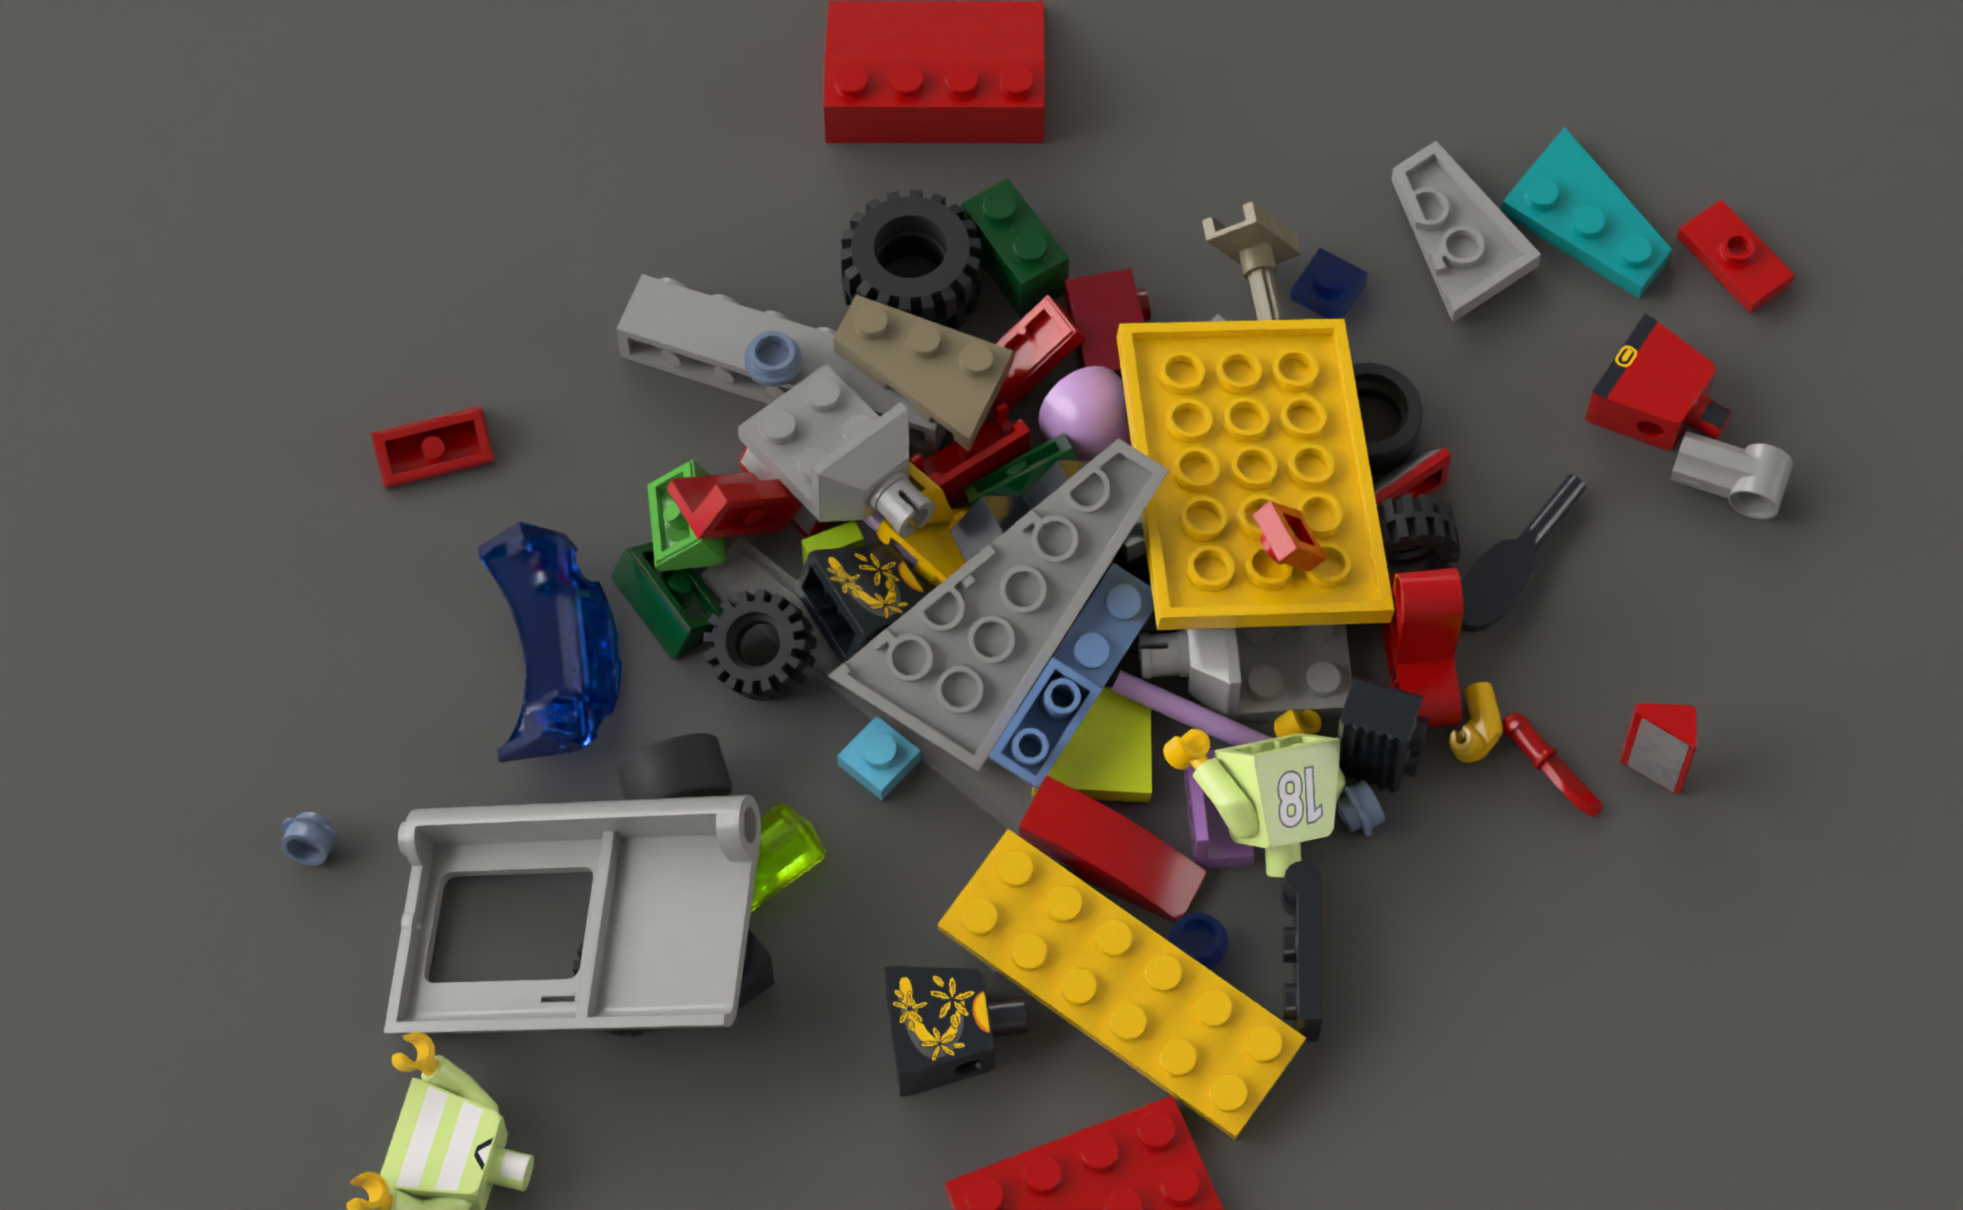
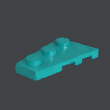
[1501,127,1672,299]

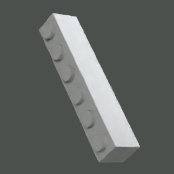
[616,274,948,456]

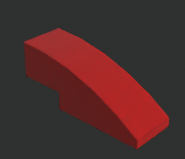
[1019,775,1207,926]

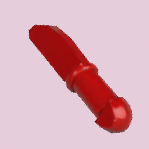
[1503,712,1603,817]

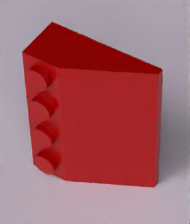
[823,1,1045,144]

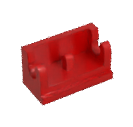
[909,401,1031,509]

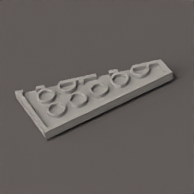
[828,438,1169,771]

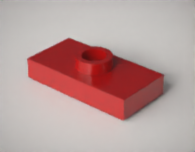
[1677,199,1795,314]
[992,295,1086,410]

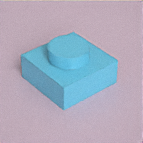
[837,716,921,801]

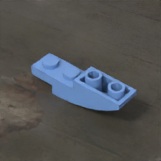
[988,563,1154,790]

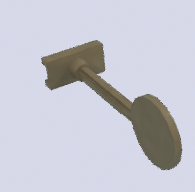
[1202,201,1302,321]

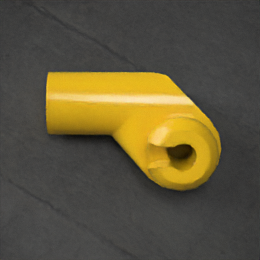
[1449,682,1504,763]

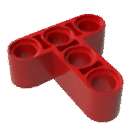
[1381,567,1463,729]

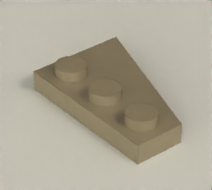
[833,295,1013,451]

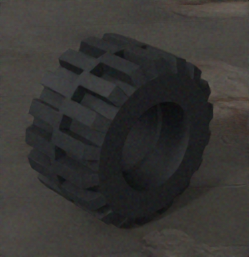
[840,190,981,330]

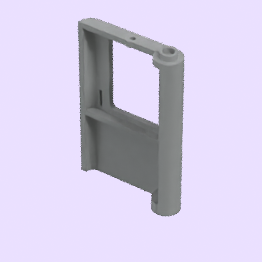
[384,795,761,1036]

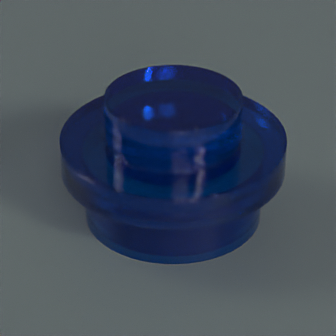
[1168,913,1228,970]

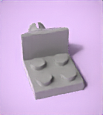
[738,363,935,537]
[1138,624,1352,723]

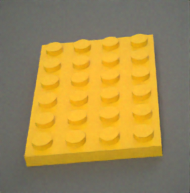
[1117,319,1395,630]

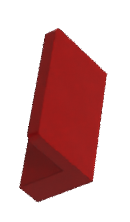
[667,473,803,539]

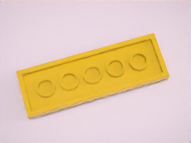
[937,829,1306,1140]

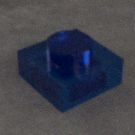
[1291,248,1368,319]

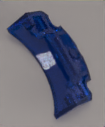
[478,521,622,763]

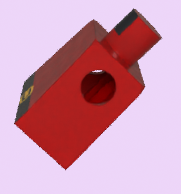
[1585,313,1733,450]

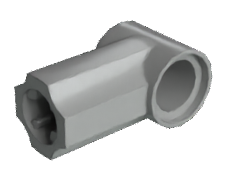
[1670,431,1794,519]

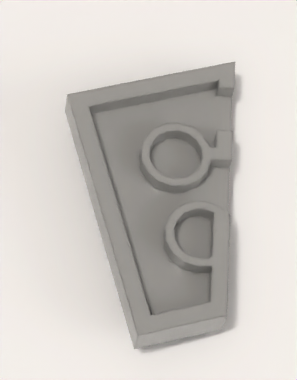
[1391,141,1541,323]

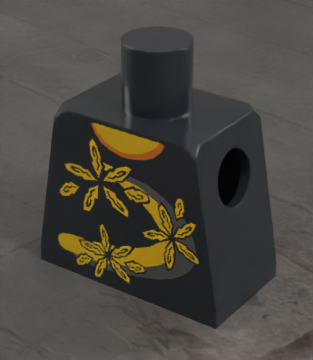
[794,544,936,664]
[884,966,1028,1097]

